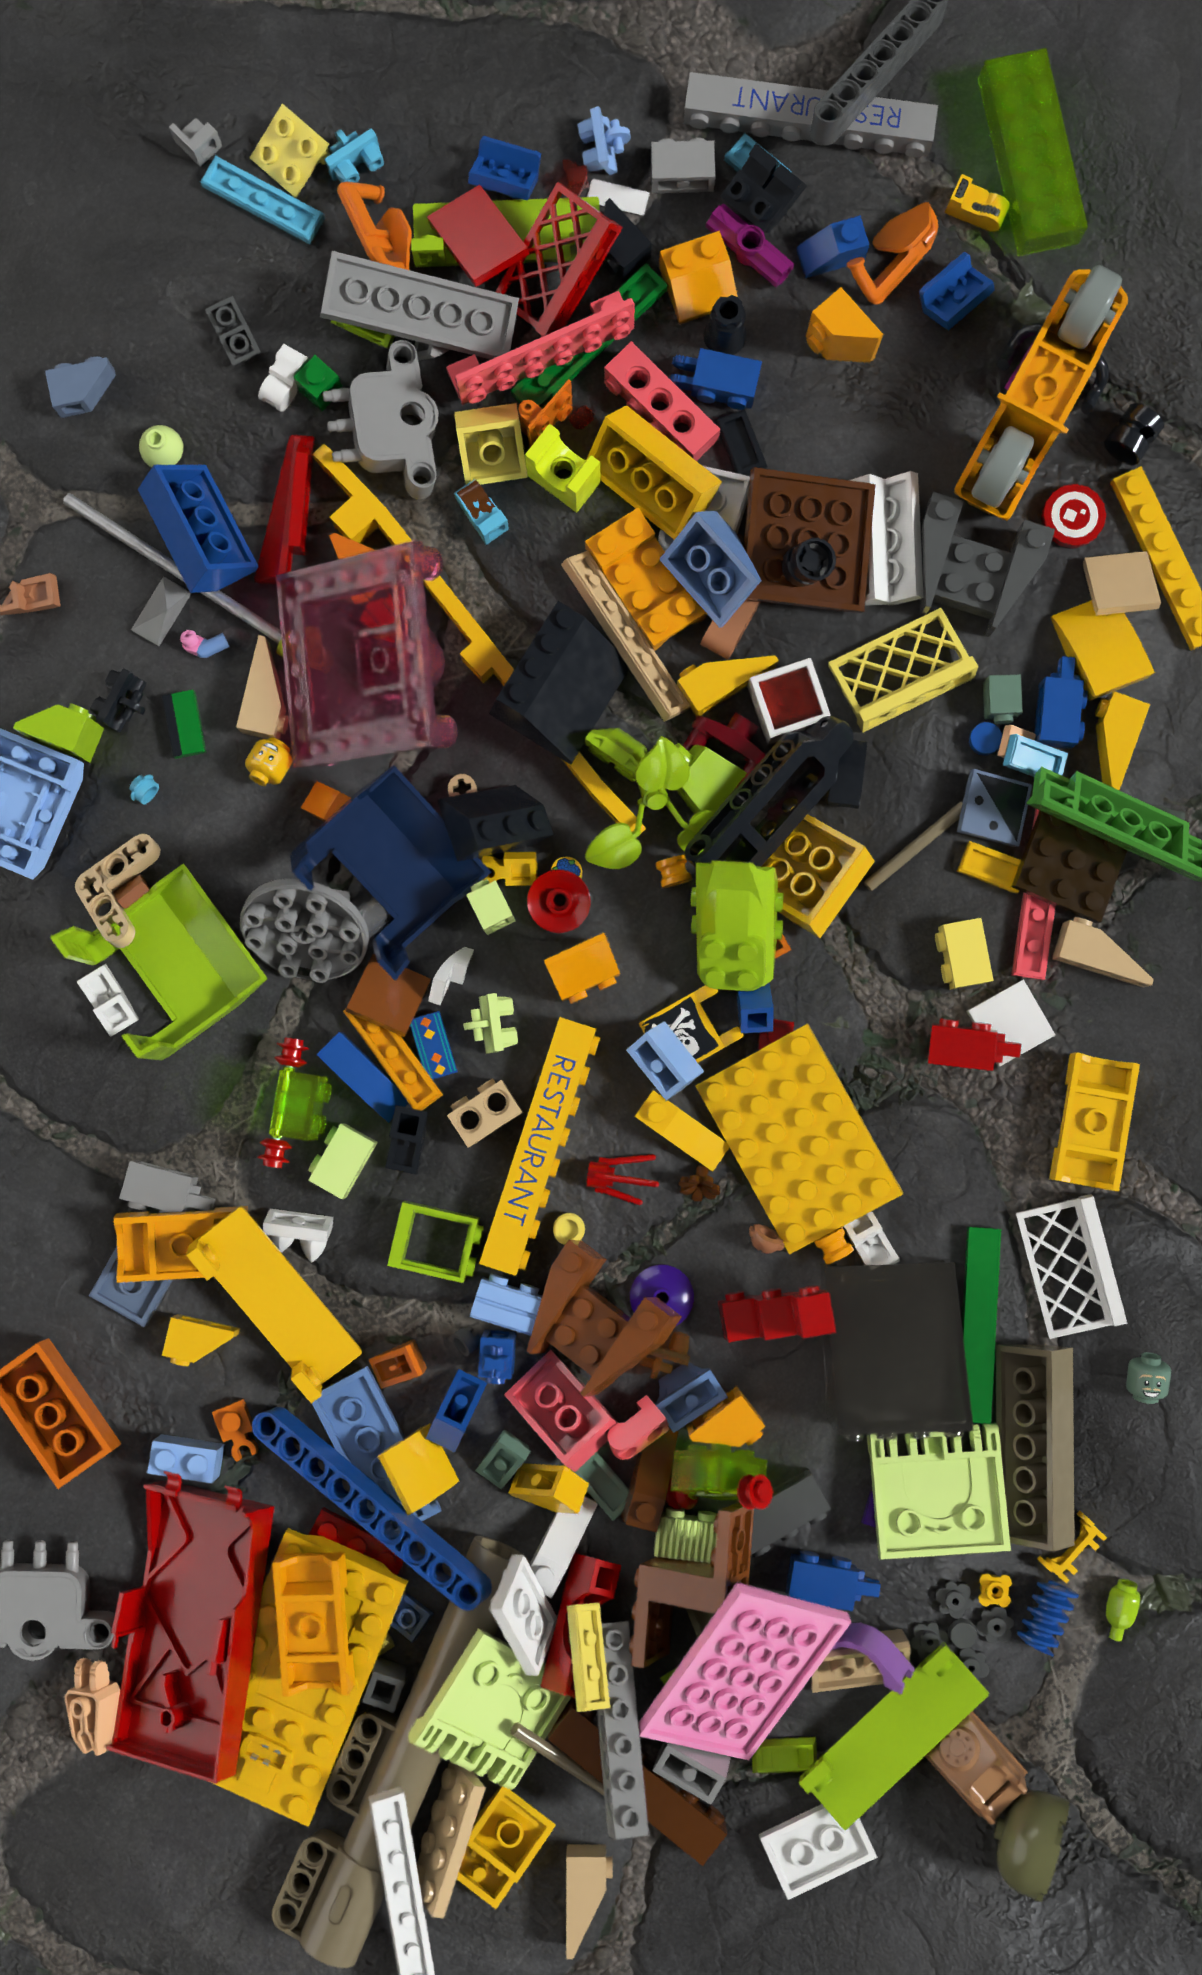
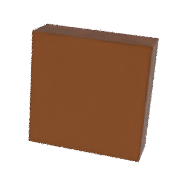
[114,873,149,909]

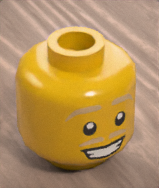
[245,737,293,786]

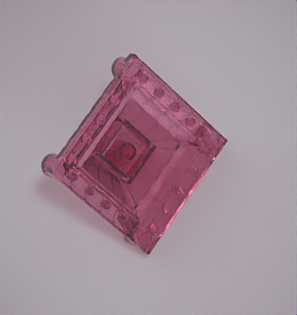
[276,541,458,768]

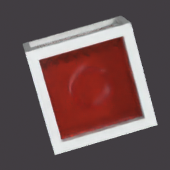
[747,658,831,745]

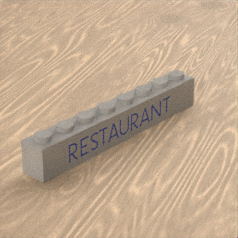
[683,72,938,158]

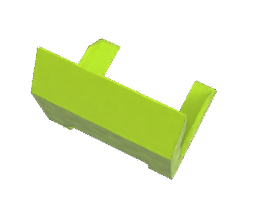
[50,863,268,1060]

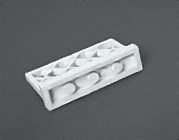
[1016,1194,1128,1339]

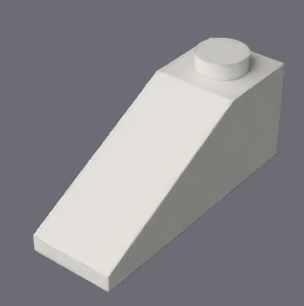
[529,1495,598,1599]

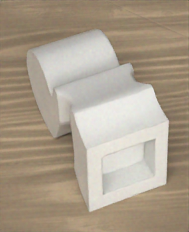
[258,343,309,412]

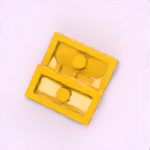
[378,1423,459,1515]

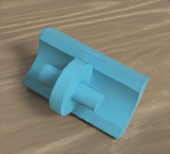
[325,128,384,183]

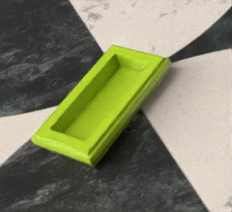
[752,1737,817,1773]

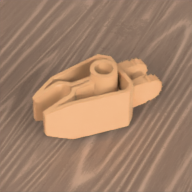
[64,1658,121,1756]

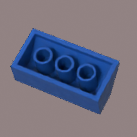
[138,465,259,593]

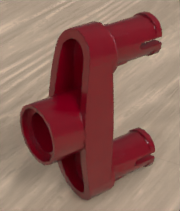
[682,712,765,788]

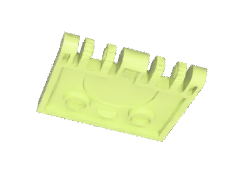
[867,1423,1011,1559]
[408,1628,571,1790]

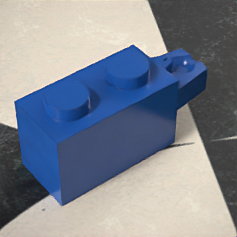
[1034,656,1088,749]
[478,1330,517,1384]
[785,1551,881,1612]

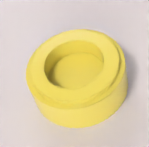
[553,1213,585,1245]

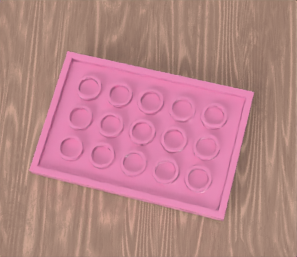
[638,1583,851,1760]

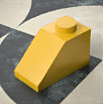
[162,1314,240,1366]
[508,1463,589,1514]

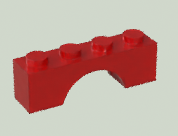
[540,1553,621,1698]

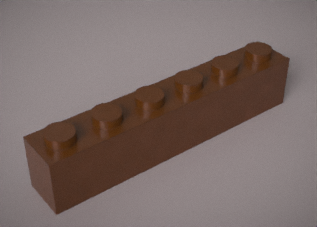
[548,1698,727,1866]

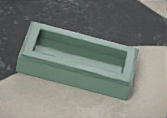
[571,1452,629,1521]

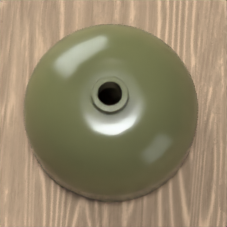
[993,1790,1069,1902]

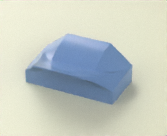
[656,1361,728,1433]

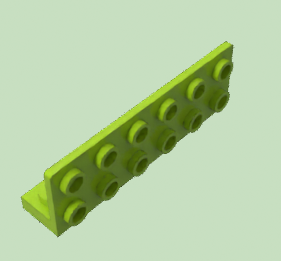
[411,197,600,267]
[799,1641,989,1830]

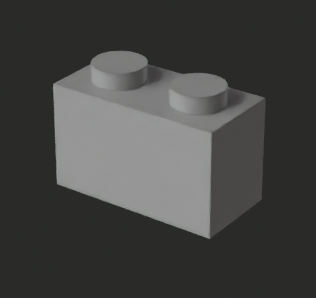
[651,138,715,193]
[653,1742,731,1804]

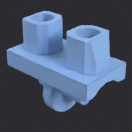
[577,106,631,175]

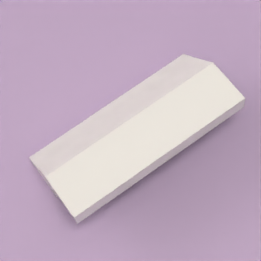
[850,471,923,606]

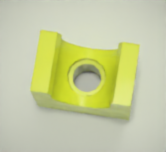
[525,423,601,513]

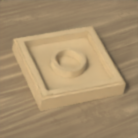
[1083,551,1161,616]

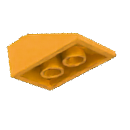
[544,933,620,1004]

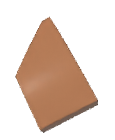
[0,573,61,615]

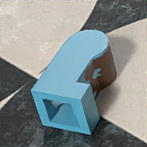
[454,479,509,545]

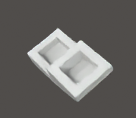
[77,963,138,1037]
[843,1211,900,1277]

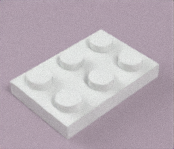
[490,1555,557,1676]
[759,1804,877,1900]

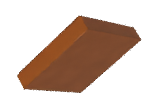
[346,954,431,1037]

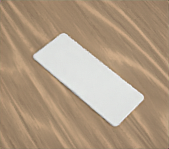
[587,179,649,215]

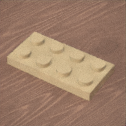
[416,1762,486,1918]

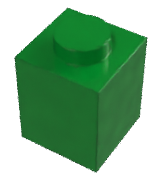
[293,355,343,411]

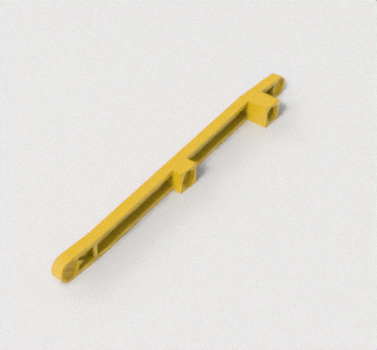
[312,444,646,838]

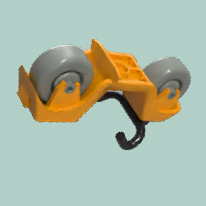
[954,265,1128,520]

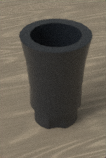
[703,295,747,355]

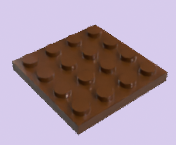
[744,467,876,613]

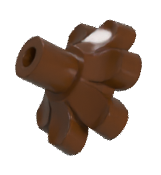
[678,1166,720,1202]

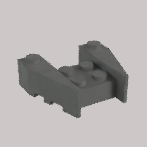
[920,492,1055,637]

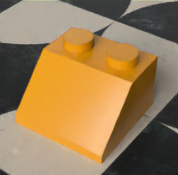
[659,231,737,324]
[806,287,883,363]
[686,1386,766,1447]

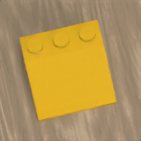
[761,806,875,938]

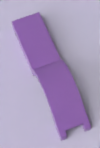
[831,1623,915,1695]

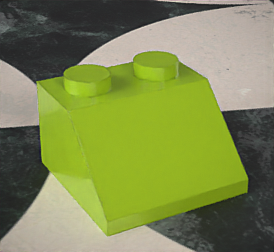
[13,703,104,763]

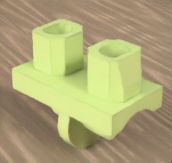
[463,993,518,1054]

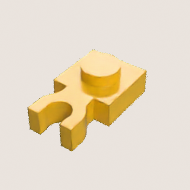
[482,852,538,886]

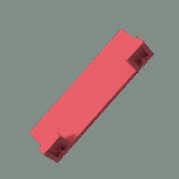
[446,291,635,405]

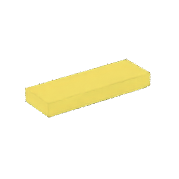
[567,1603,610,1712]

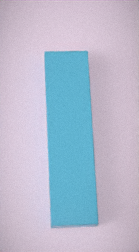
[200,155,325,244]

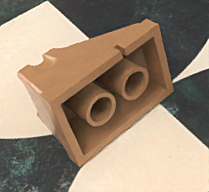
[925,1711,1028,1825]

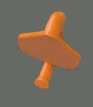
[337,181,412,270]
[846,202,938,305]

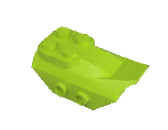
[691,860,783,991]

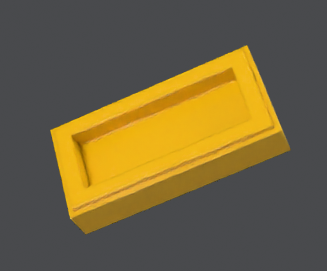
[957,841,1021,894]

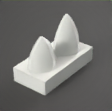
[263,1209,333,1263]

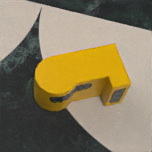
[944,174,1010,232]

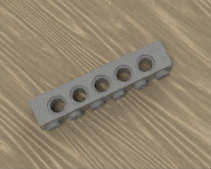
[597,1621,649,1839]

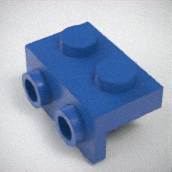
[468,136,541,201]
[919,252,995,331]

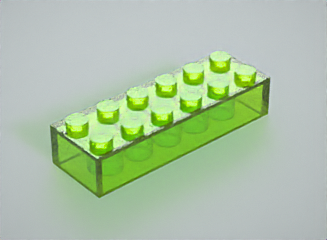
[978,48,1088,256]

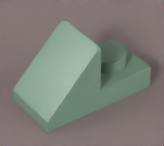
[475,1430,531,1490]

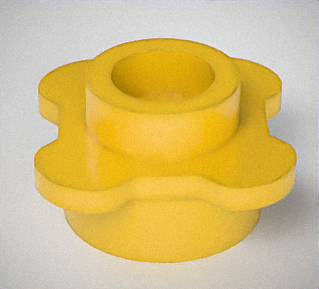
[978,1573,1012,1608]

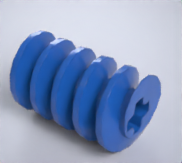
[1016,1579,1079,1656]

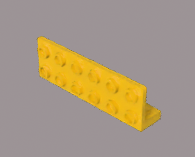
[186,1206,362,1404]

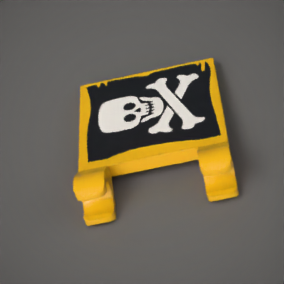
[638,985,743,1063]

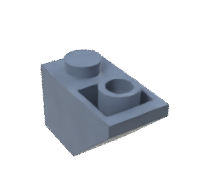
[45,356,116,418]

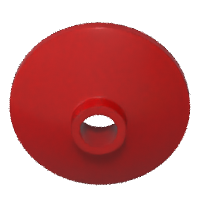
[527,869,591,933]

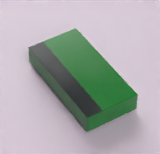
[162,690,206,759]

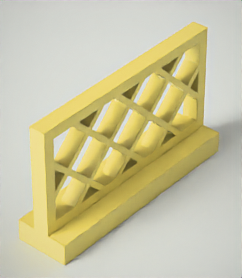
[828,608,978,733]

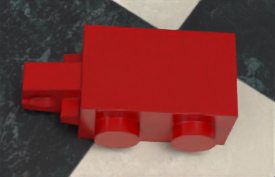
[928,1018,1022,1071]

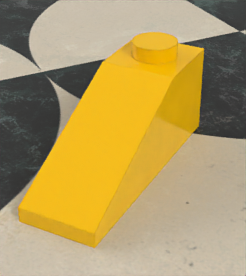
[677,655,779,717]
[1095,691,1150,790]
[634,1090,730,1172]

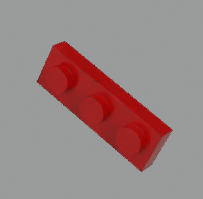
[309,1507,404,1575]

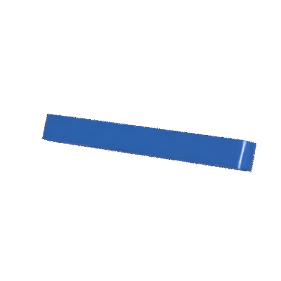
[252,1407,492,1611]

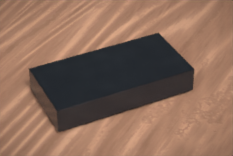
[715,409,768,476]

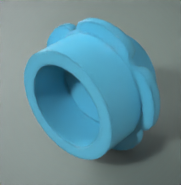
[129,774,159,804]

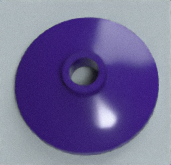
[630,1264,694,1326]

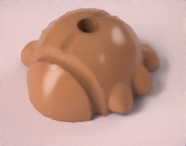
[749,1224,785,1254]

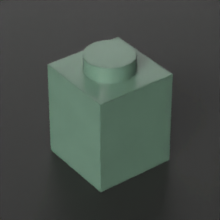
[983,674,1023,724]

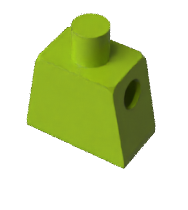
[675,743,747,814]

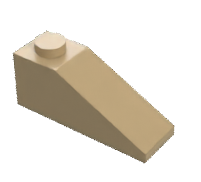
[236,635,289,740]
[1052,917,1154,987]
[566,1844,613,1959]

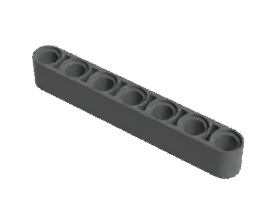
[810,0,948,145]

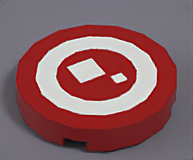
[1041,484,1106,549]

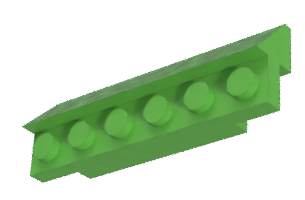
[1026,766,1202,882]

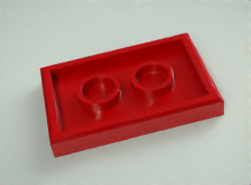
[427,184,529,287]

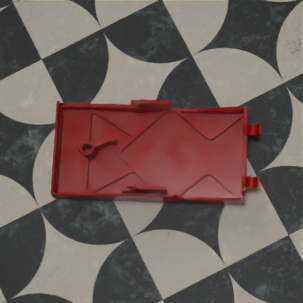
[106,1471,275,1784]

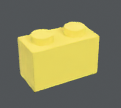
[935,918,994,990]

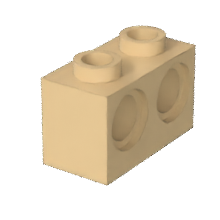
[447,1078,523,1148]

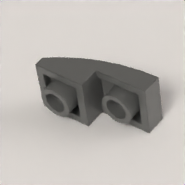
[205,296,261,367]

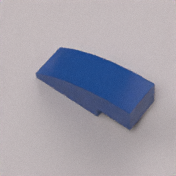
[316,1032,408,1123]

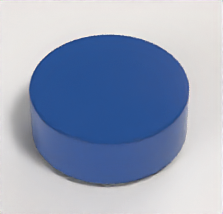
[969,722,1002,755]

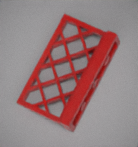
[495,182,623,336]

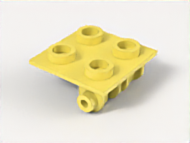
[250,104,331,198]

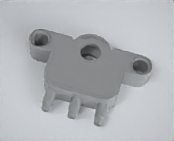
[323,340,439,500]
[0,1540,115,1661]

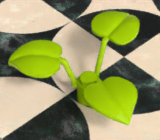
[585,736,716,869]

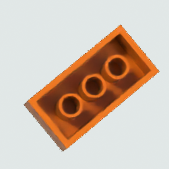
[0,1338,122,1489]

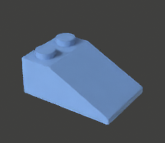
[659,511,762,628]

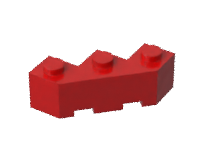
[718,1285,836,1343]

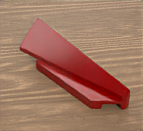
[254,435,315,585]

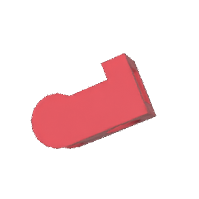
[608,1395,669,1460]

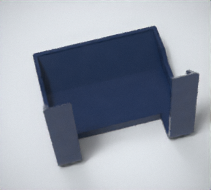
[290,765,491,981]

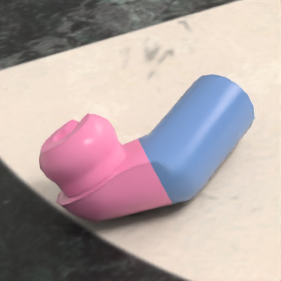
[180,630,230,658]

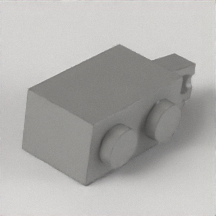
[119,1160,216,1213]

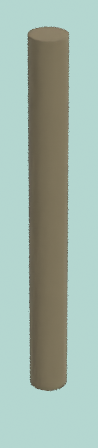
[863,802,963,892]
[510,1722,604,1796]

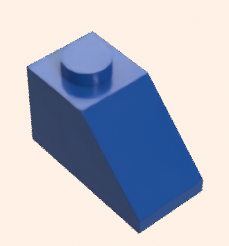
[796,215,869,278]
[426,1369,487,1452]

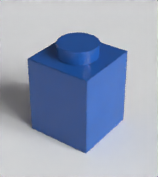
[737,983,774,1033]

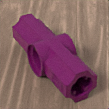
[706,203,794,287]

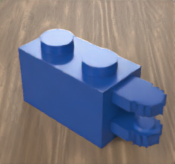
[669,348,762,410]

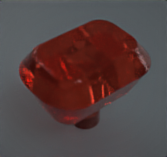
[569,405,594,430]

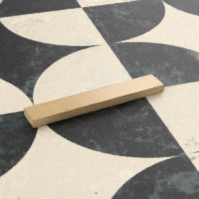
[561,550,691,722]

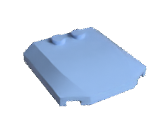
[0,728,84,880]

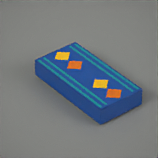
[410,1011,458,1080]

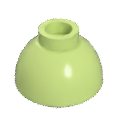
[139,425,183,467]

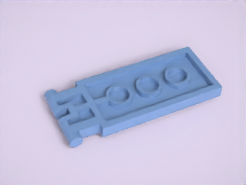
[312,1366,442,1534]

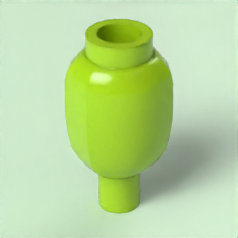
[1106,1579,1141,1641]

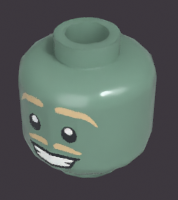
[1126,1352,1171,1404]

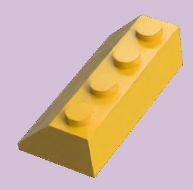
[586,405,722,540]

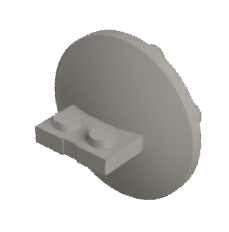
[240,879,369,983]

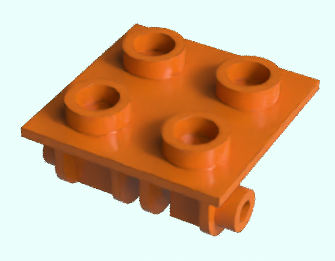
[518,379,573,447]

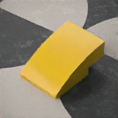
[1050,600,1155,701]
[457,1786,556,1909]

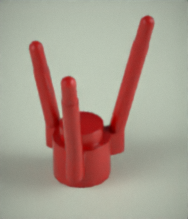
[587,1154,659,1205]

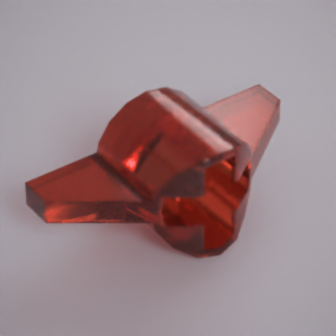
[562,159,589,197]

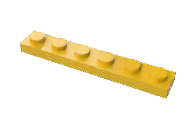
[1110,466,1202,651]

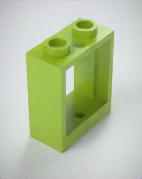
[387,1201,484,1283]

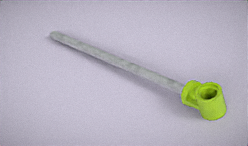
[63,493,330,677]

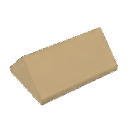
[810,1629,910,1693]

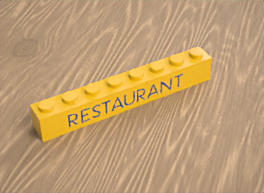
[479,1017,601,1276]

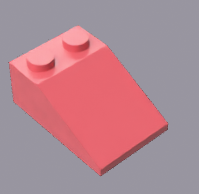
[504,1350,618,1472]

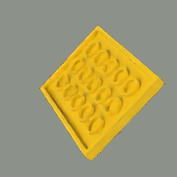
[695,1023,903,1255]

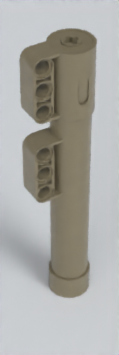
[272,1536,530,1968]

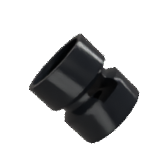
[1104,403,1164,466]
[782,538,836,587]

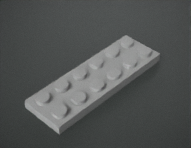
[320,251,519,359]

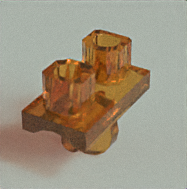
[640,1330,690,1380]

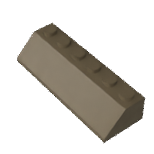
[996,1344,1074,1552]

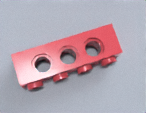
[604,341,720,461]

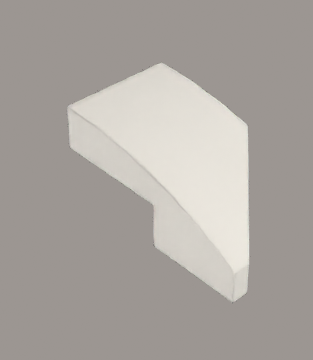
[428,947,474,1005]

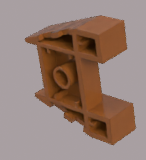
[527,1239,682,1397]

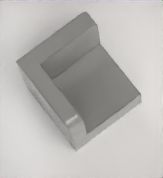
[169,119,222,167]

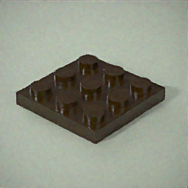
[1011,810,1127,924]

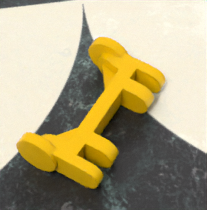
[1037,1510,1107,1584]

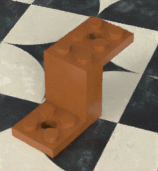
[629,1502,754,1669]

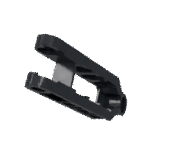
[684,715,854,868]

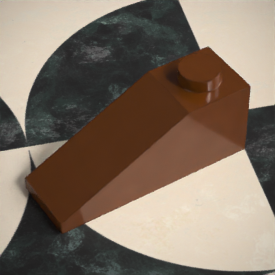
[621,1428,679,1533]

